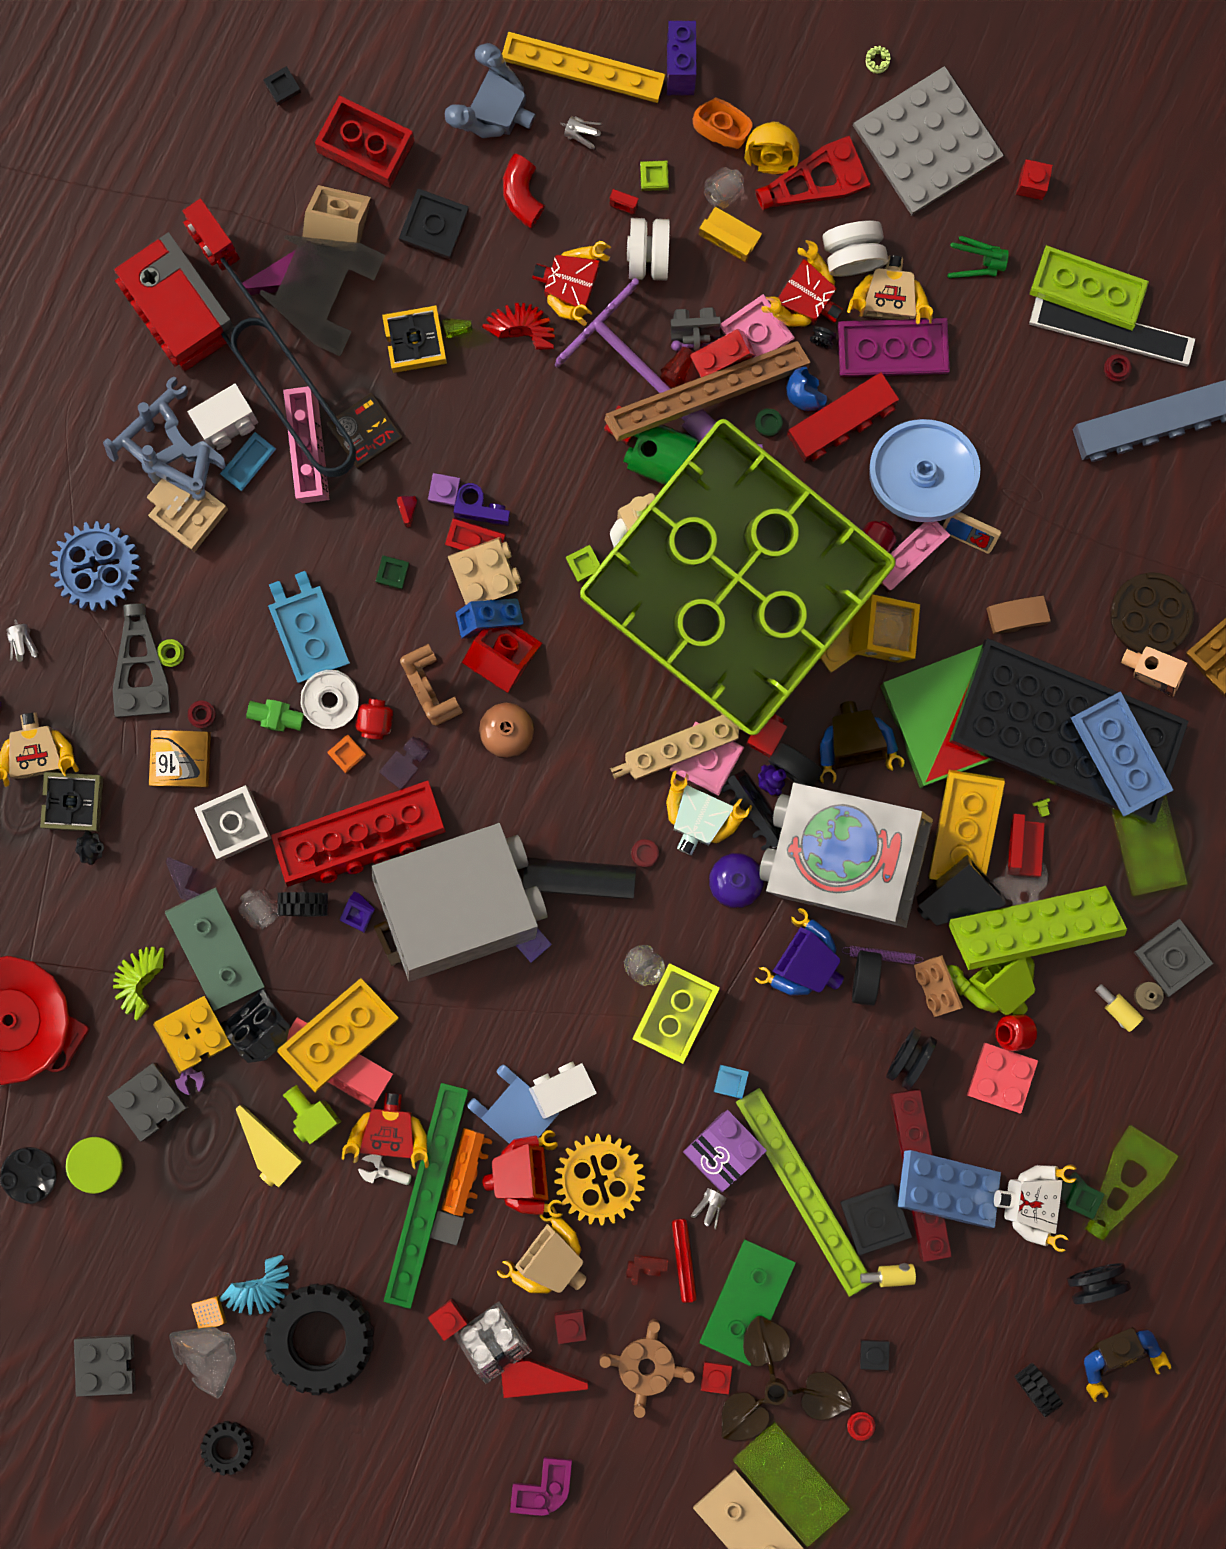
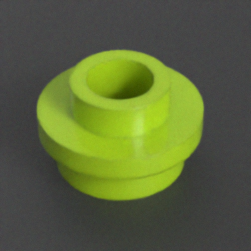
[157,639,185,667]

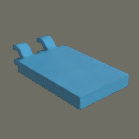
[268,571,350,683]

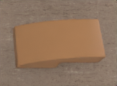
[986,596,1051,634]

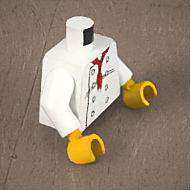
[994,1164,1077,1252]

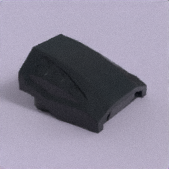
[221,988,290,1063]

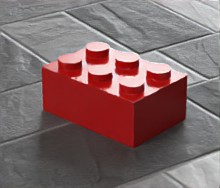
[315,95,415,188]

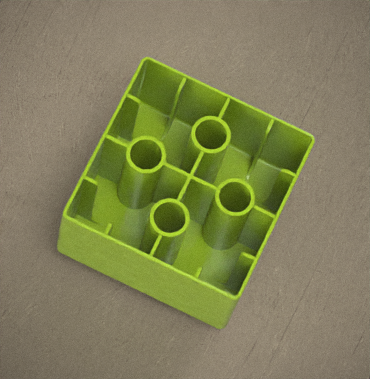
[580,419,896,735]

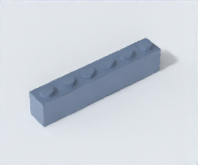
[1072,380,1226,462]

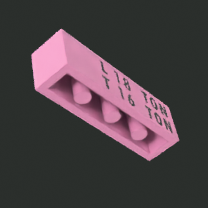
[283,386,330,503]

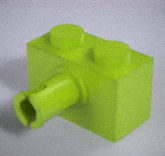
[283,1085,342,1144]

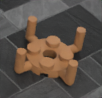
[400,644,463,726]
[600,1319,695,1418]

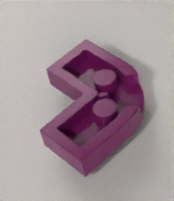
[510,1457,572,1516]

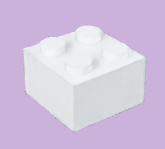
[187,384,258,450]
[194,785,271,861]

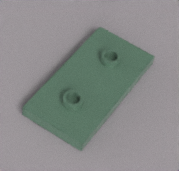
[165,887,265,1011]

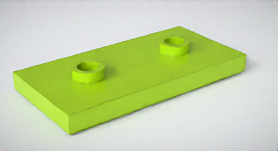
[1029,245,1149,331]

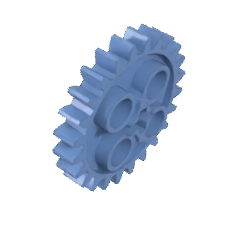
[50,521,141,612]

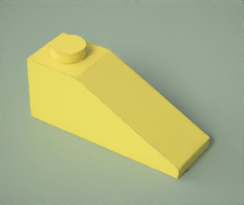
[236,1104,303,1187]

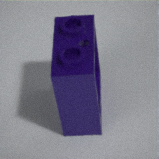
[667,21,696,95]

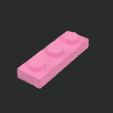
[881,521,950,592]

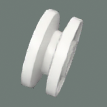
[301,669,359,729]

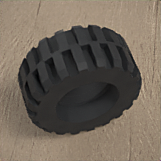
[264,1283,374,1395]

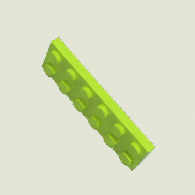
[949,886,1127,970]

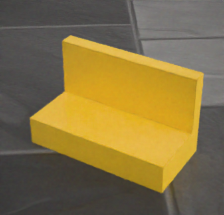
[699,206,762,262]

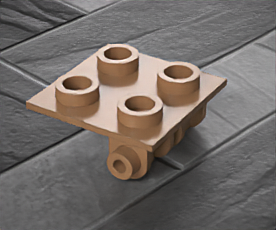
[914,955,963,1017]

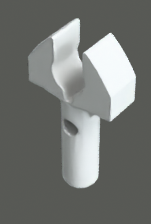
[358,1154,411,1185]

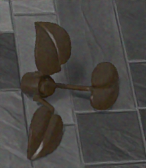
[722,1315,852,1440]

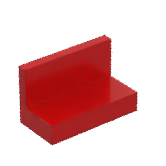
[1007,814,1045,878]

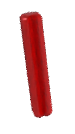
[672,1219,696,1303]

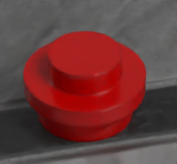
[847,1412,875,1441]

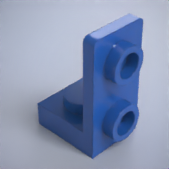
[455,598,523,638]

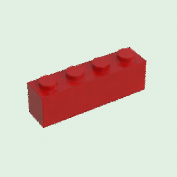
[787,372,899,462]

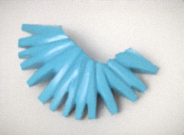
[219,1255,289,1315]

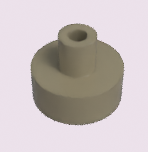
[1134,982,1164,1010]

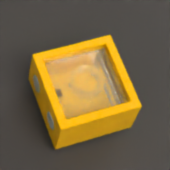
[851,594,920,663]

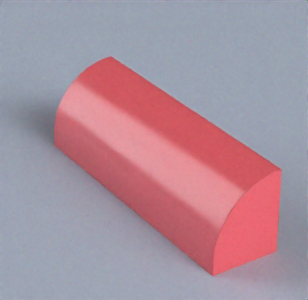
[287,1017,393,1108]

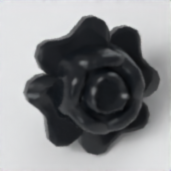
[75,831,104,865]

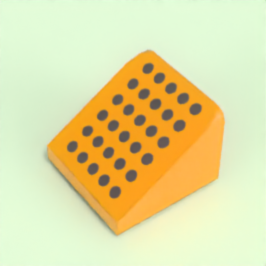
[192,1295,227,1331]

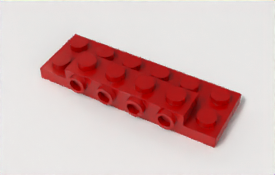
[271,781,446,887]

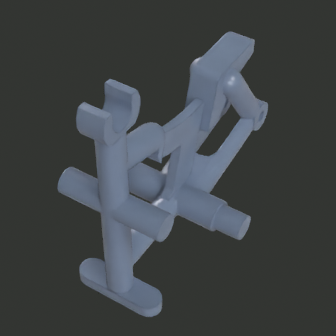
[103,377,226,501]

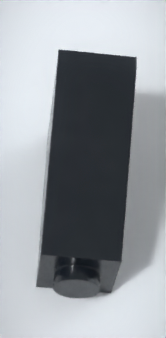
[917,855,1006,926]

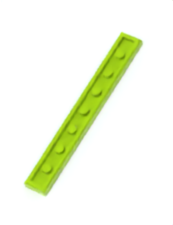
[736,1088,872,1297]

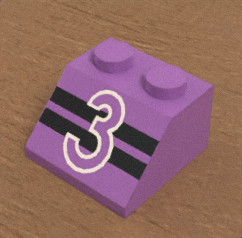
[683,1110,767,1193]

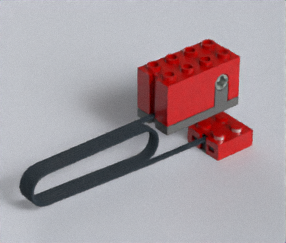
[114,198,356,477]

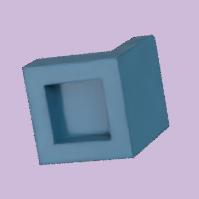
[714,1065,749,1099]

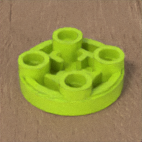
[66,1137,123,1194]

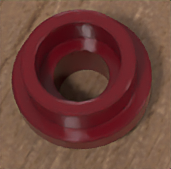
[1104,354,1132,382]
[188,701,216,728]

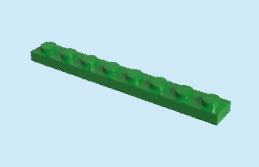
[384,1083,468,1309]

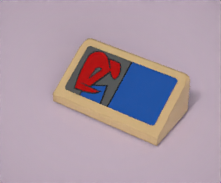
[942,512,1001,554]

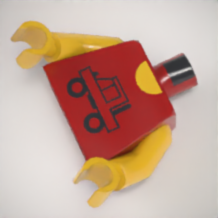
[342,1093,429,1169]

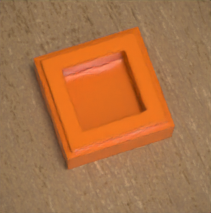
[327,734,367,773]

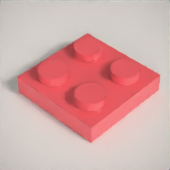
[967,1043,1038,1114]

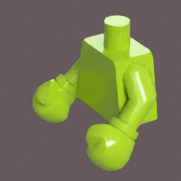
[947,956,1035,1015]

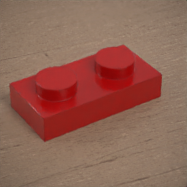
[445,518,506,550]

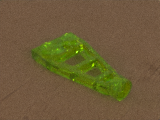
[1085,1125,1178,1241]

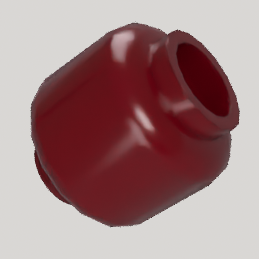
[862,521,896,553]

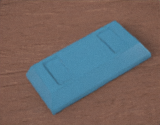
[220,432,276,491]

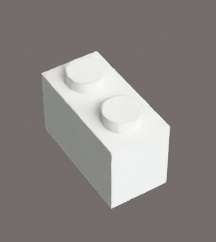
[529,1061,597,1119]

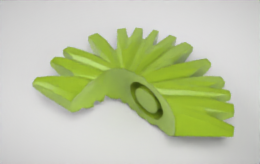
[113,947,164,1021]

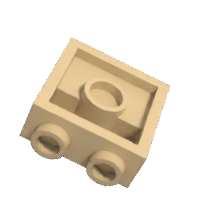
[448,537,522,604]

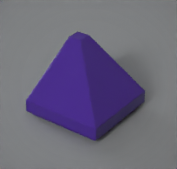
[340,891,375,932]

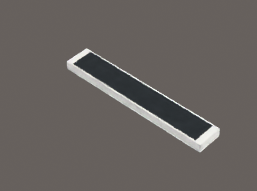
[1029,297,1195,367]

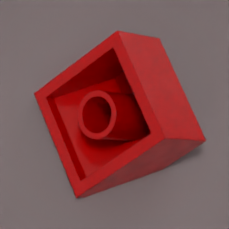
[462,626,542,693]

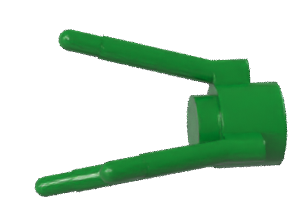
[947,236,1009,278]

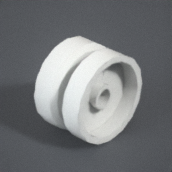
[627,218,670,280]
[822,221,889,277]

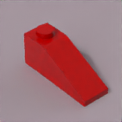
[501,1354,588,1398]

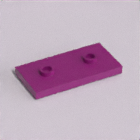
[837,318,950,377]

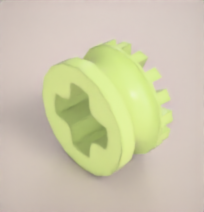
[866,46,891,74]

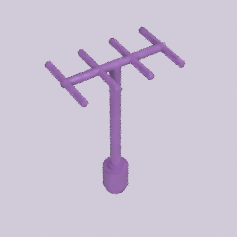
[555,278,716,443]

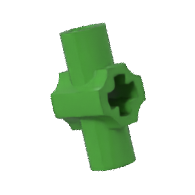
[246,699,305,732]

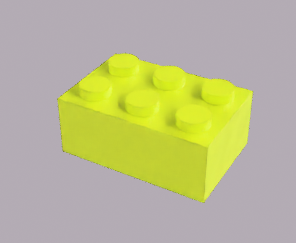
[632,963,720,1064]

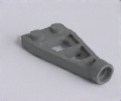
[113,604,171,718]

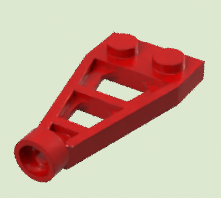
[755,135,870,210]

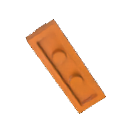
[442,1128,492,1216]

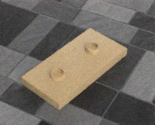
[693,1469,804,1549]

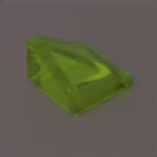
[442,319,473,338]

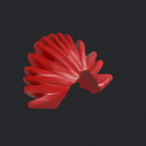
[482,303,555,350]

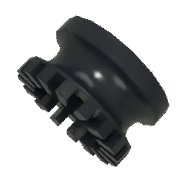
[810,326,837,349]

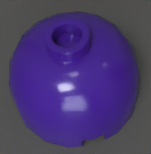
[709,853,764,908]

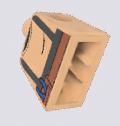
[1121,647,1187,697]

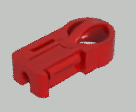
[47,1016,90,1072]

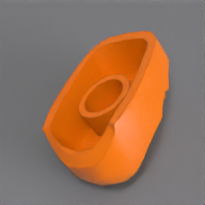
[692,97,753,149]

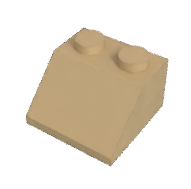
[302,185,371,252]

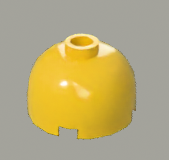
[744,122,800,174]

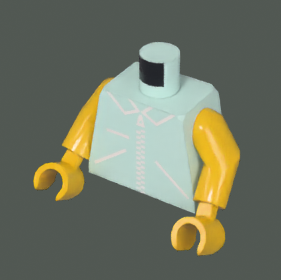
[666,771,752,855]

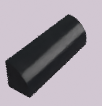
[523,858,636,899]

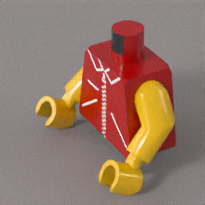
[761,240,843,327]
[532,241,611,326]

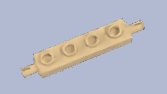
[610,715,740,780]

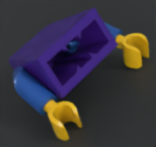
[755,908,844,995]

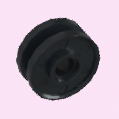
[886,1027,937,1090]
[1067,1263,1131,1304]

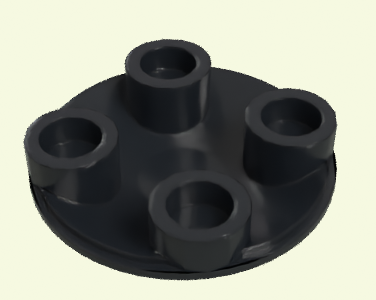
[0,1147,57,1204]

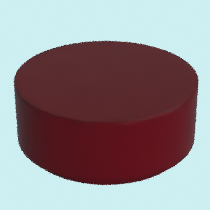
[631,839,659,867]

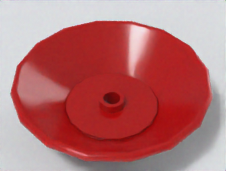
[0,956,70,1085]

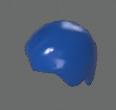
[786,367,827,411]

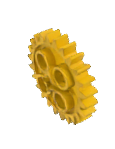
[554,1133,645,1225]

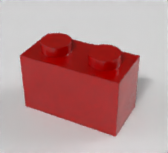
[690,329,756,377]

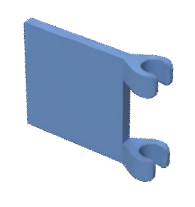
[467,1064,559,1144]

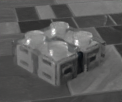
[453,1301,532,1384]

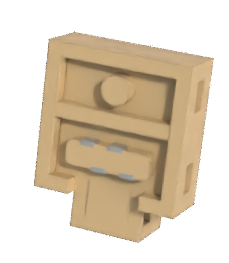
[147,479,228,552]

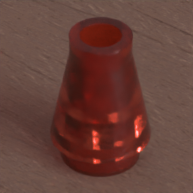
[660,347,694,388]

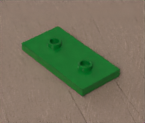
[699,1239,796,1366]

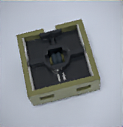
[40,772,103,832]

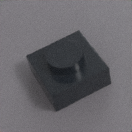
[263,66,301,105]
[860,1340,889,1370]

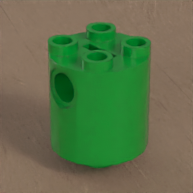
[623,424,699,485]

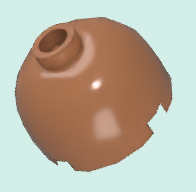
[479,702,534,758]

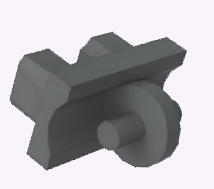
[671,307,721,352]

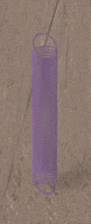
[842,946,924,964]

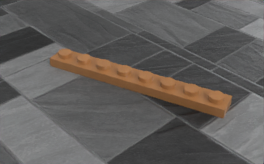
[605,341,811,442]

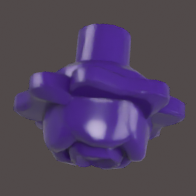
[758,765,786,796]

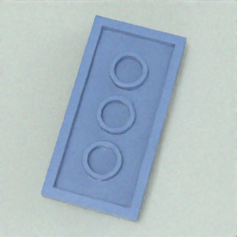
[1071,691,1173,816]
[898,1150,1001,1228]

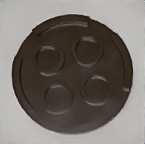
[1110,572,1194,654]

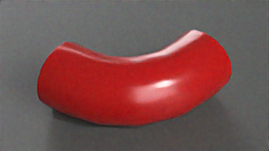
[503,154,545,228]

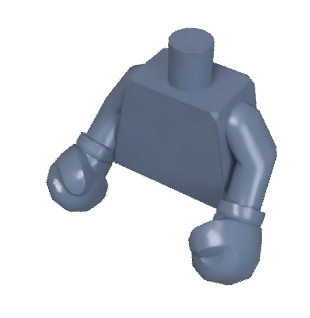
[444,43,536,138]

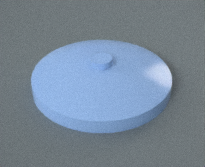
[869,419,980,522]

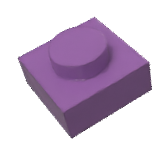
[428,473,460,506]

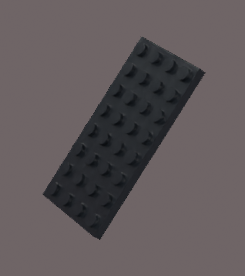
[949,638,1189,824]

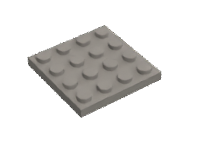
[853,66,1004,216]

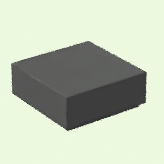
[430,1210,465,1245]

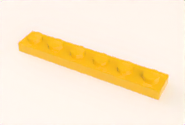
[502,32,665,103]

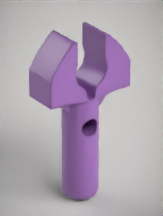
[175,1067,205,1095]

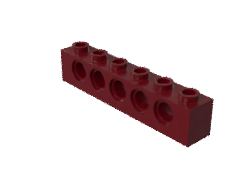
[890,1089,952,1262]

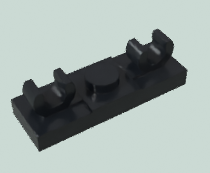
[722,769,782,851]

